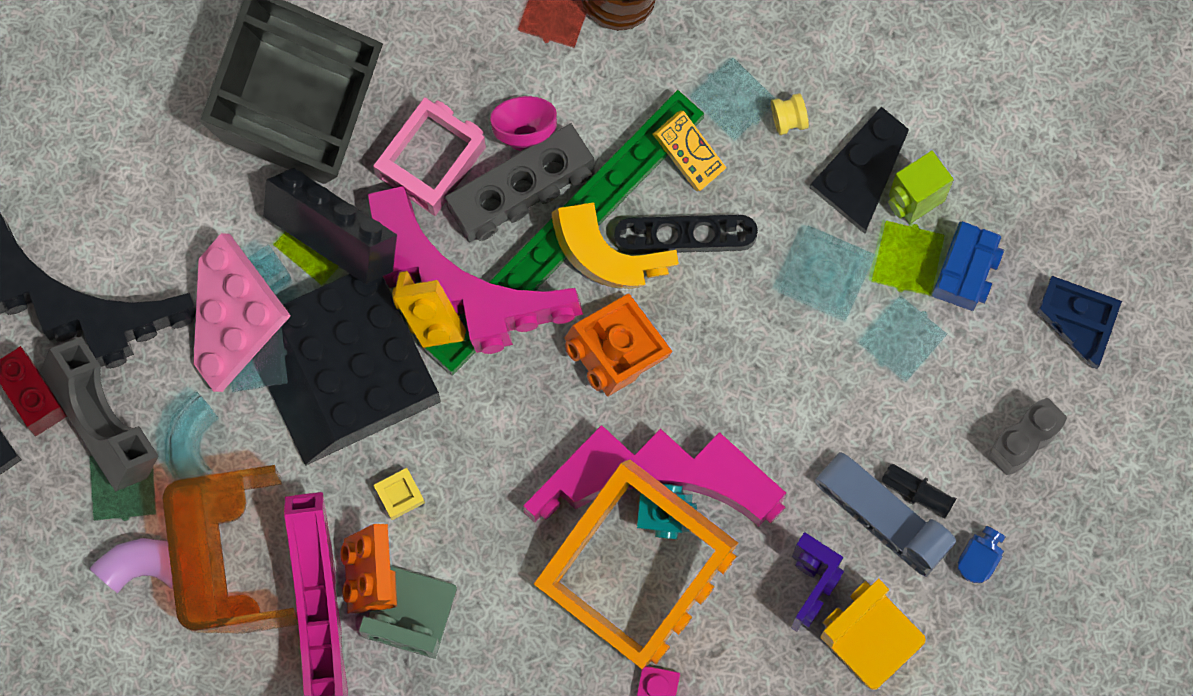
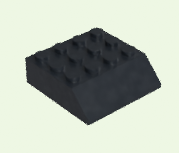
[254,274,441,466]

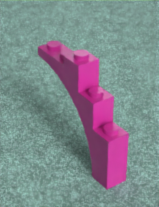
[368,186,583,354]
[284,492,348,696]

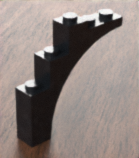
[0,212,196,369]

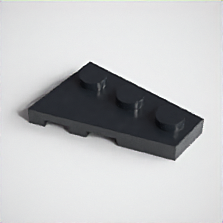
[810,106,909,234]

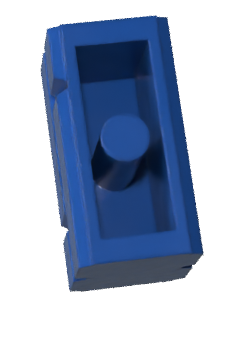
[932,221,1004,311]

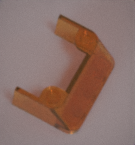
[162,465,298,634]

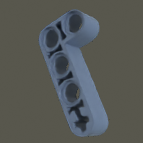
[815,452,956,577]

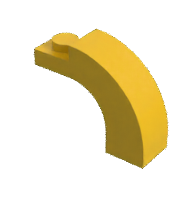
[551,203,679,289]

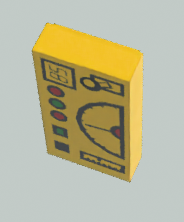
[653,111,726,191]

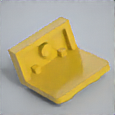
[820,578,926,690]

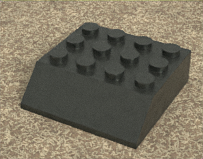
[199,0,383,184]

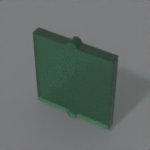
[90,456,157,522]

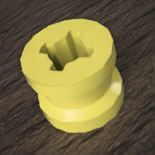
[771,93,809,135]

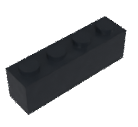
[263,168,397,284]

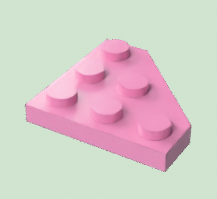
[193,233,291,392]

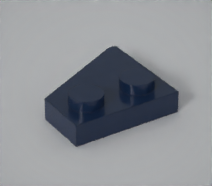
[1038,276,1122,369]

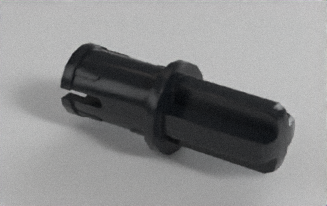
[882,464,957,519]

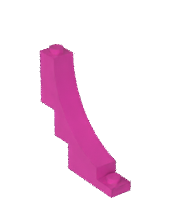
[523,425,786,527]

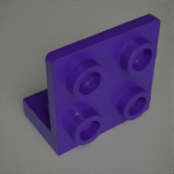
[791,532,844,632]

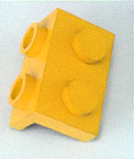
[392,271,466,348]

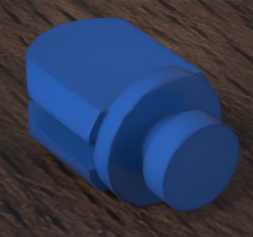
[958,526,1006,583]

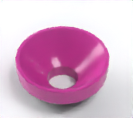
[490,96,557,151]

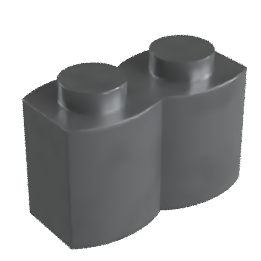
[989,398,1067,475]

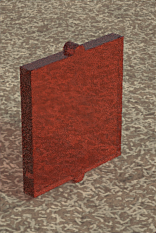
[518,0,587,48]

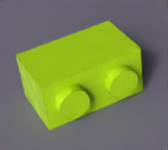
[888,150,954,225]

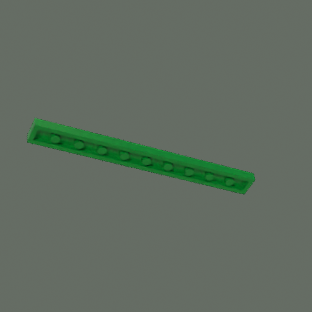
[425,90,705,376]

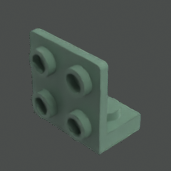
[359,566,457,659]

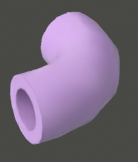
[89,538,197,593]

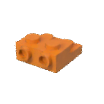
[564,293,673,397]

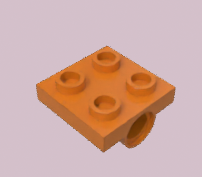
[341,524,397,614]

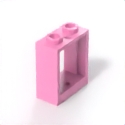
[373,97,486,216]

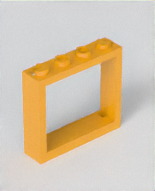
[534,459,739,669]

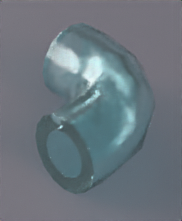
[163,391,219,495]

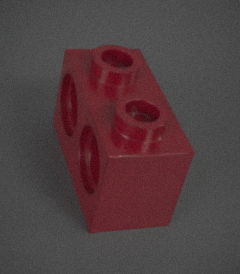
[0,346,68,437]

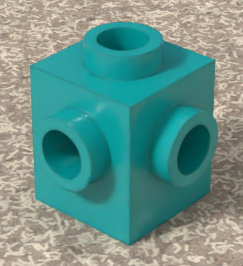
[637,484,697,539]

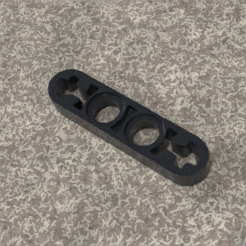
[614,215,758,254]

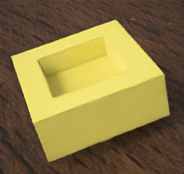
[373,468,425,520]

